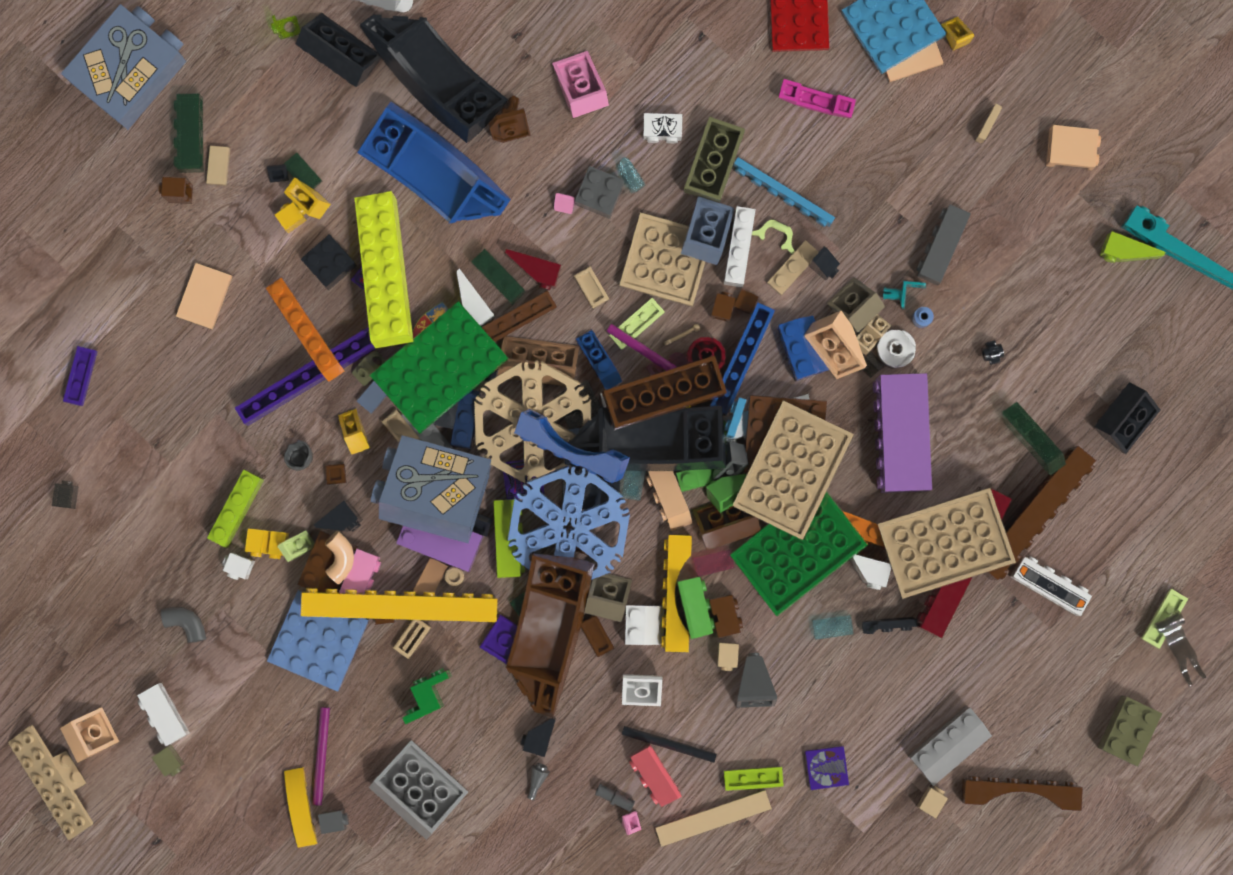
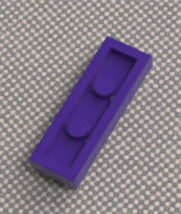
[63,346,98,406]

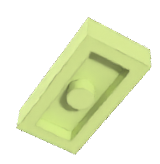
[277,531,315,562]

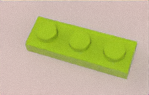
[724,766,784,791]

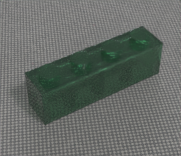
[174,94,204,173]
[1001,402,1066,475]

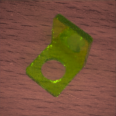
[271,15,301,40]

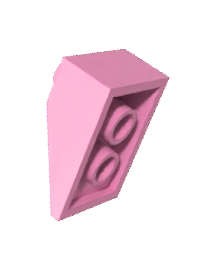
[552,51,609,118]

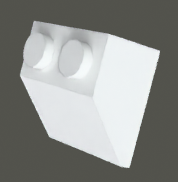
[850,555,892,590]
[625,605,664,645]
[622,674,662,706]

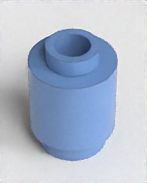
[912,307,934,328]

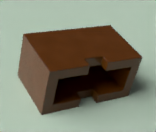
[159,177,193,204]
[709,595,743,638]

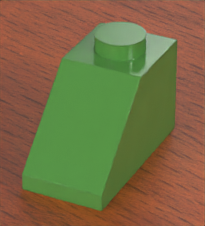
[676,469,714,492]

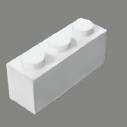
[137,683,190,746]

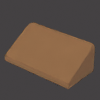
[413,557,448,595]

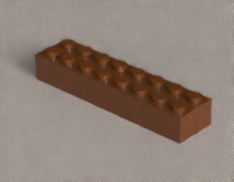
[983,446,1096,580]

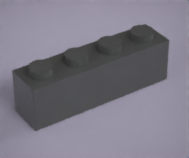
[916,204,971,285]

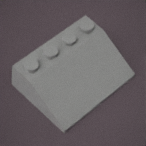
[369,740,468,840]

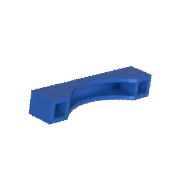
[514,409,630,483]

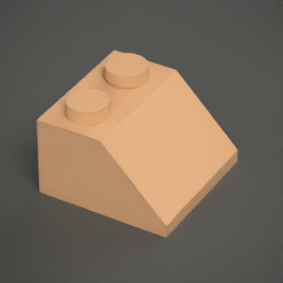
[60,707,119,763]

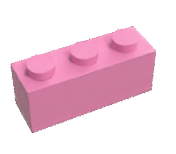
[339,549,381,593]

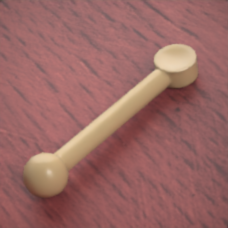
[664,324,700,346]

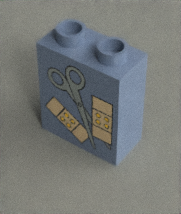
[61,4,187,130]
[371,435,491,544]

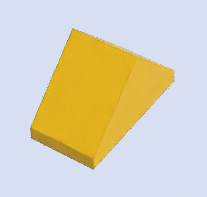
[941,17,974,51]

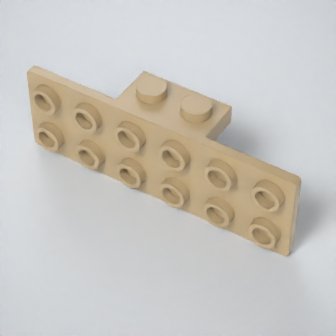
[8,725,93,840]

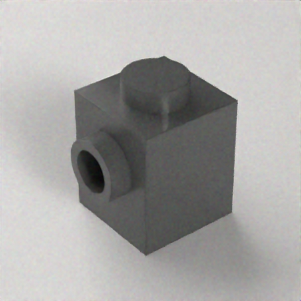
[318,809,349,834]

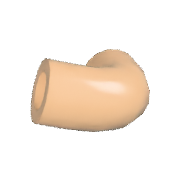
[325,531,354,584]

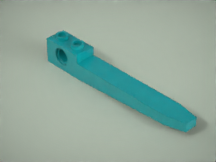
[1121,205,1233,290]

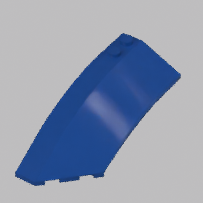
[357,102,511,224]

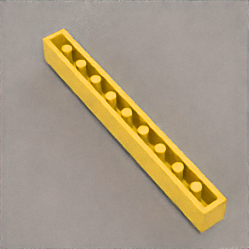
[301,588,497,622]

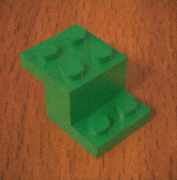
[402,668,452,725]

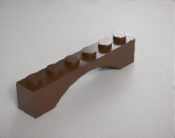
[961,776,1083,811]

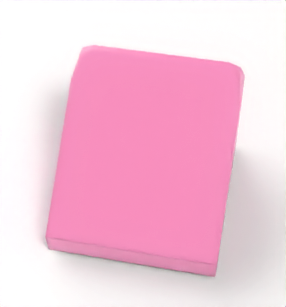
[554,193,575,214]

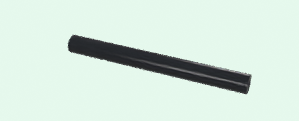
[622,726,717,763]

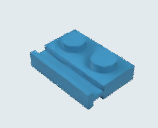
[724,398,746,439]

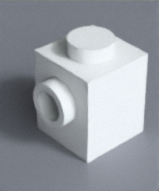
[222,553,255,580]

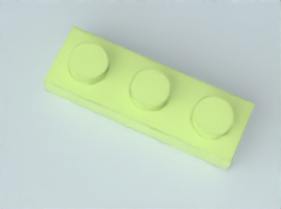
[609,298,665,350]
[1141,589,1188,649]

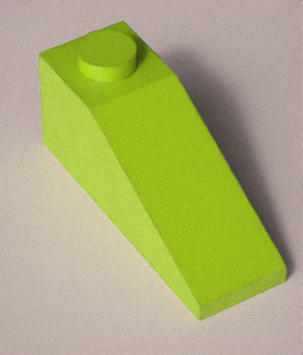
[1100,231,1166,263]

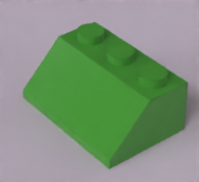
[677,577,716,639]

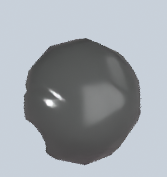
[284,440,313,471]

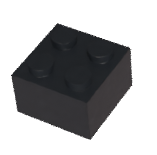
[301,234,357,291]

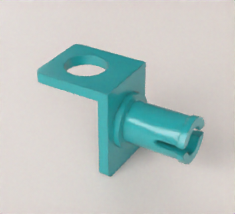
[883,281,926,309]

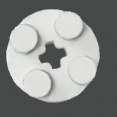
[877,330,916,368]

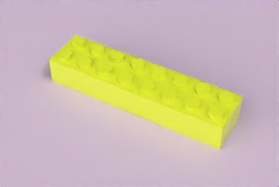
[354,191,413,348]

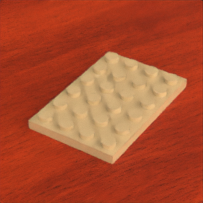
[732,401,854,540]
[878,488,1016,599]

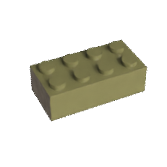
[684,117,745,203]

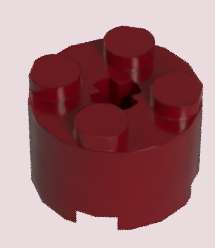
[687,337,726,370]

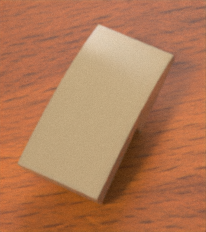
[856,314,891,355]

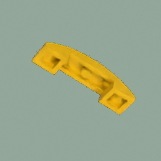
[284,767,318,848]

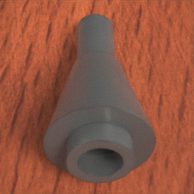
[527,763,550,800]

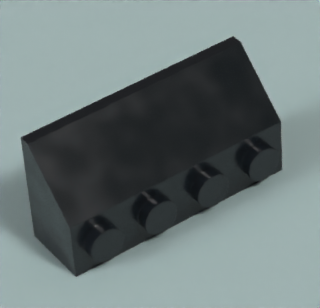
[295,13,382,87]

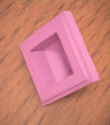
[622,811,641,835]

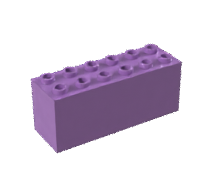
[873,373,932,493]

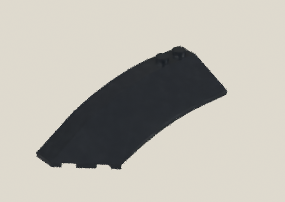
[360,14,508,143]
[565,406,726,471]

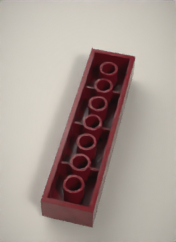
[916,488,1012,638]

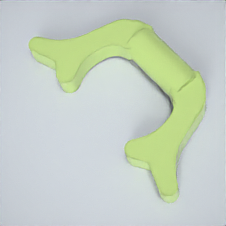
[752,220,795,254]

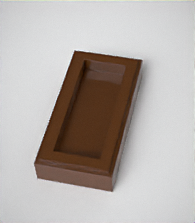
[581,615,614,657]

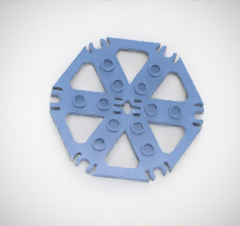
[508,465,630,580]

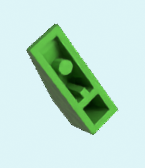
[706,474,747,513]

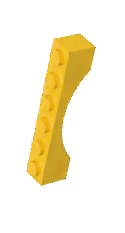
[661,535,692,652]

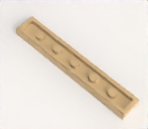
[655,790,772,847]

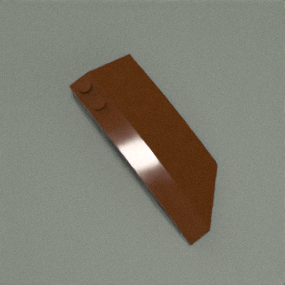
[506,554,594,718]

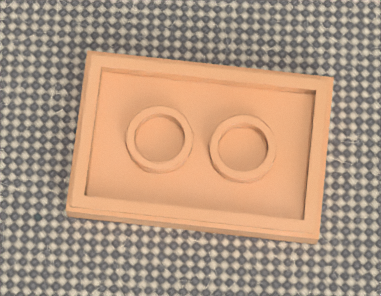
[886,42,943,83]
[176,263,233,330]

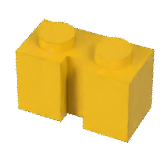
[245,528,289,559]

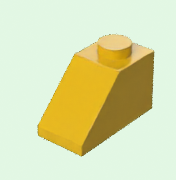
[284,178,331,219]
[338,409,370,455]

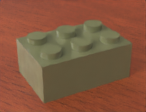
[1097,695,1162,767]

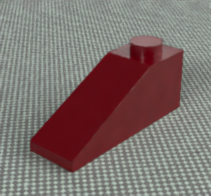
[505,249,562,291]

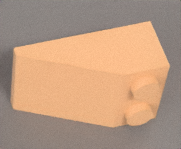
[804,311,867,379]

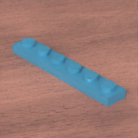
[733,157,835,227]

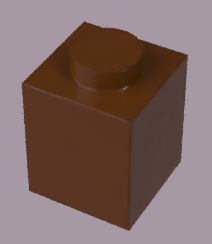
[710,291,736,322]

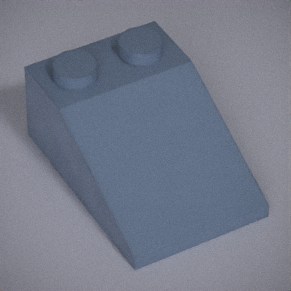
[681,196,734,265]

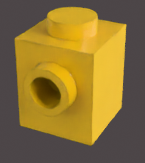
[275,202,307,233]

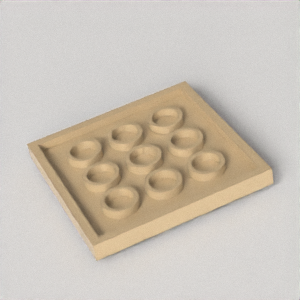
[619,212,705,307]

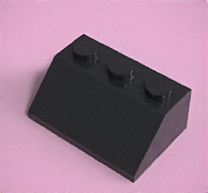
[1094,382,1161,455]

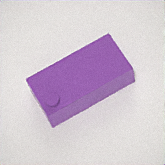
[396,526,484,572]

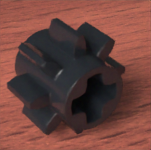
[981,340,1004,365]

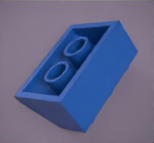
[777,316,829,382]

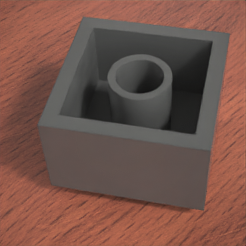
[575,166,625,219]

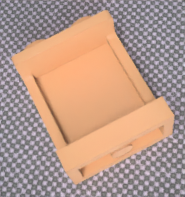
[1046,125,1101,171]

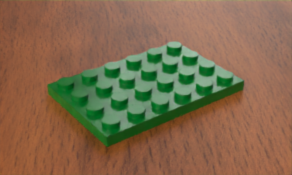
[370,301,509,434]
[730,491,868,616]

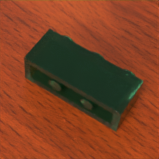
[471,249,526,305]

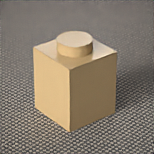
[717,643,739,671]
[917,786,948,818]

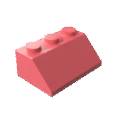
[629,743,682,807]

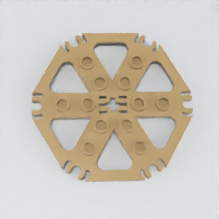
[474,361,591,483]

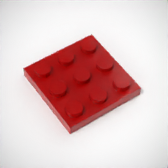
[770,0,829,52]

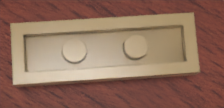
[767,240,819,296]

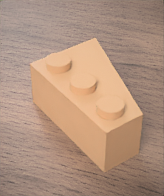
[646,471,692,532]

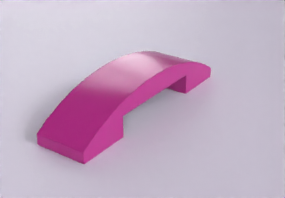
[778,79,856,118]

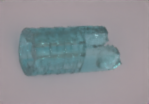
[618,158,646,194]

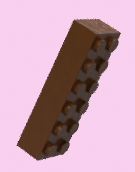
[602,356,727,430]

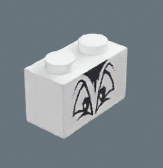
[643,113,682,144]

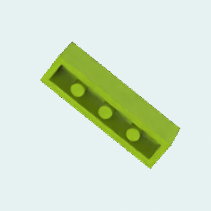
[207,470,264,548]
[494,500,525,578]

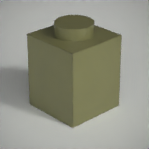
[152,745,184,777]

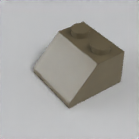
[827,277,885,333]
[584,574,632,622]

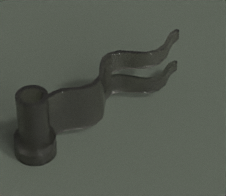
[1154,610,1206,686]

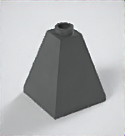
[736,653,777,708]

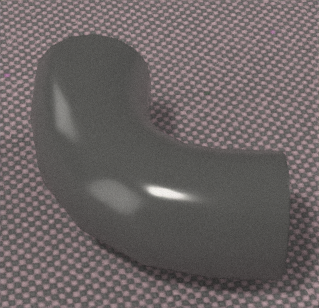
[161,607,206,643]

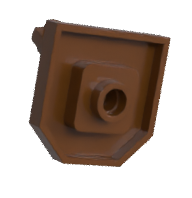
[489,96,531,143]

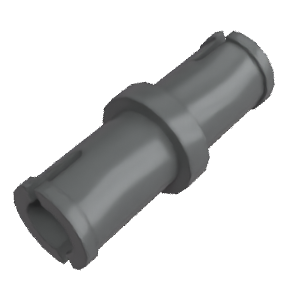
[595,784,635,812]

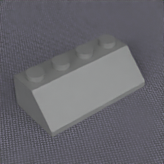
[908,706,992,786]

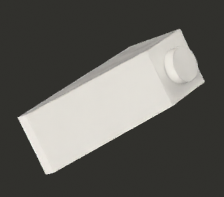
[457,269,495,327]

